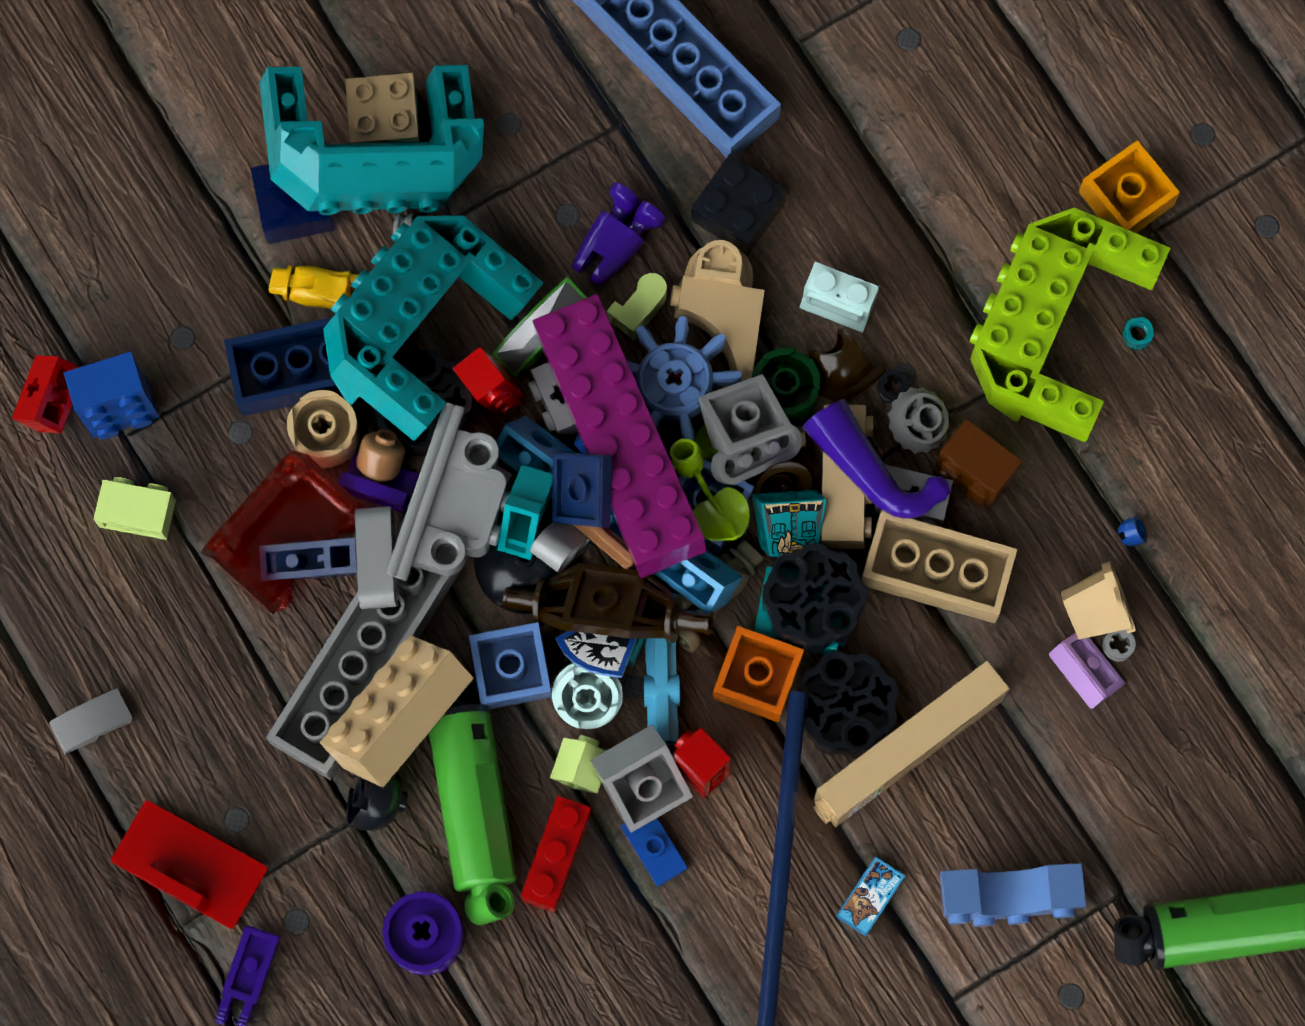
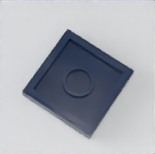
[552,451,612,528]

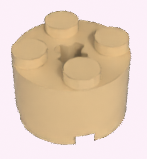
[287,390,361,468]

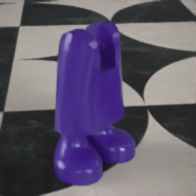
[571,182,666,287]

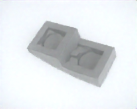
[49,688,133,754]

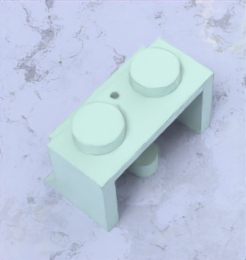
[799,262,879,333]

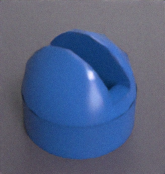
[1118,516,1147,546]

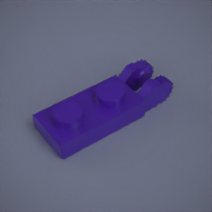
[215,925,281,1026]

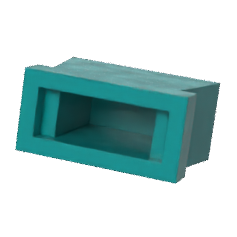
[497,465,553,560]

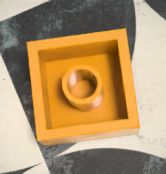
[1079,140,1180,233]

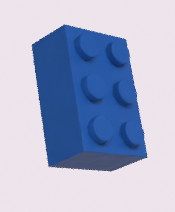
[63,351,160,439]

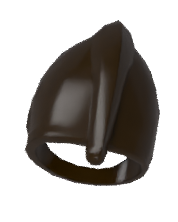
[808,326,886,402]

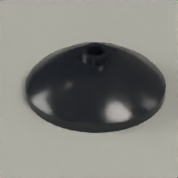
[474,515,579,614]

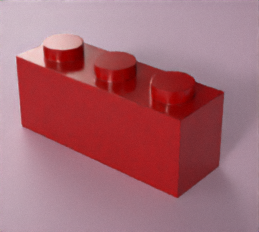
[452,347,525,416]
[674,728,731,799]
[520,796,592,914]

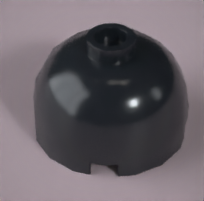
[346,771,408,831]

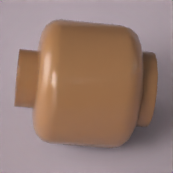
[356,429,406,483]

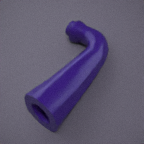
[802,399,950,519]

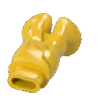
[269,265,358,309]

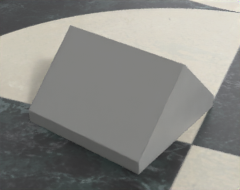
[699,374,793,455]

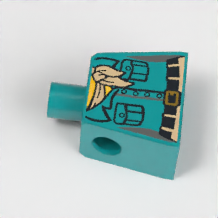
[752,490,826,572]

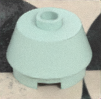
[552,663,623,729]

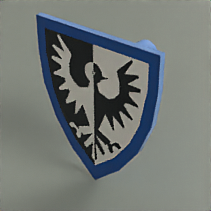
[555,631,637,678]

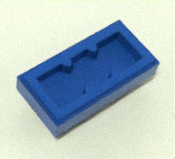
[620,818,688,888]

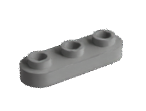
[711,425,802,485]

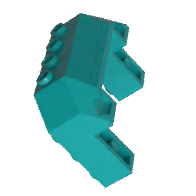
[259,65,484,215]
[323,215,544,441]

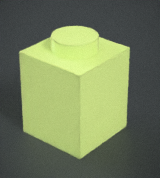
[550,735,605,793]

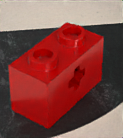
[11,355,79,434]

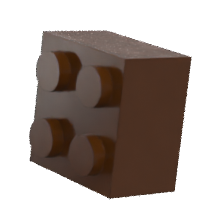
[935,419,1022,509]

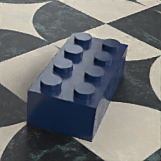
[224,317,342,416]

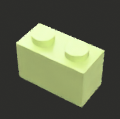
[93,477,176,540]

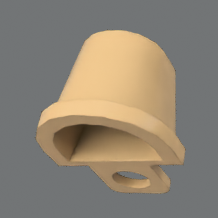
[685,240,753,288]
[1061,561,1136,640]

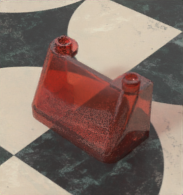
[201,450,365,614]

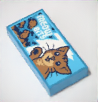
[836,856,905,937]

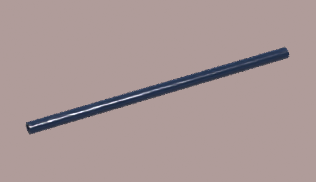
[757,691,807,1026]

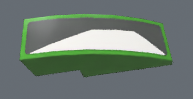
[492,277,587,380]

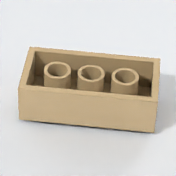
[862,510,1017,624]
[320,635,474,787]

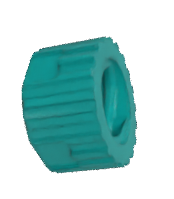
[1122,316,1155,350]

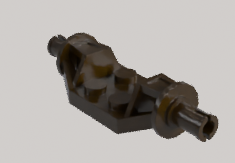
[503,563,714,643]

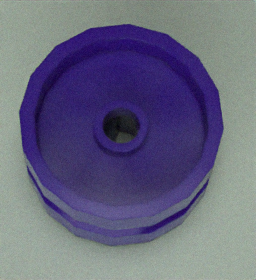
[382,892,465,976]

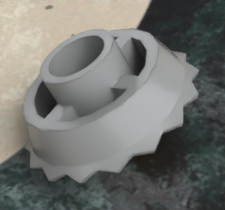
[888,387,950,454]

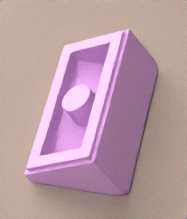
[1049,633,1126,709]

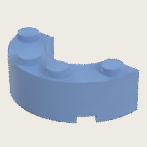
[940,863,1086,927]

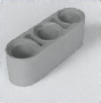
[355,506,397,609]
[530,522,594,573]

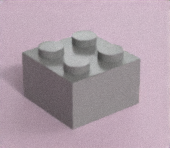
[590,725,693,833]

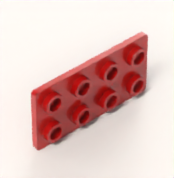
[111,800,268,929]

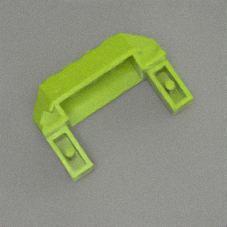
[969,207,1171,443]

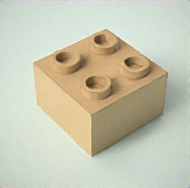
[345,73,421,143]

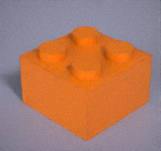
[713,626,804,723]

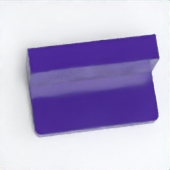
[337,453,419,514]

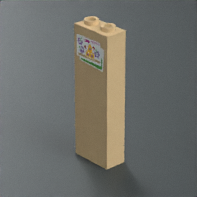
[813,661,1009,828]

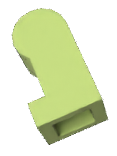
[607,273,667,340]

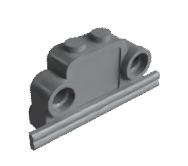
[386,402,511,581]

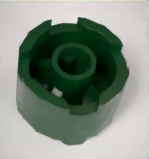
[751,348,820,425]

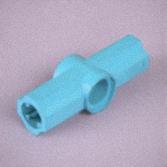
[644,638,680,746]

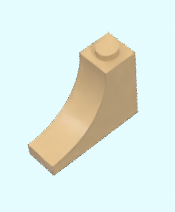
[670,275,765,381]

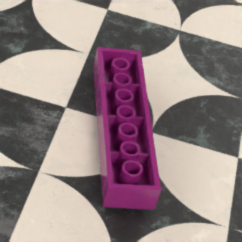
[532,294,707,578]

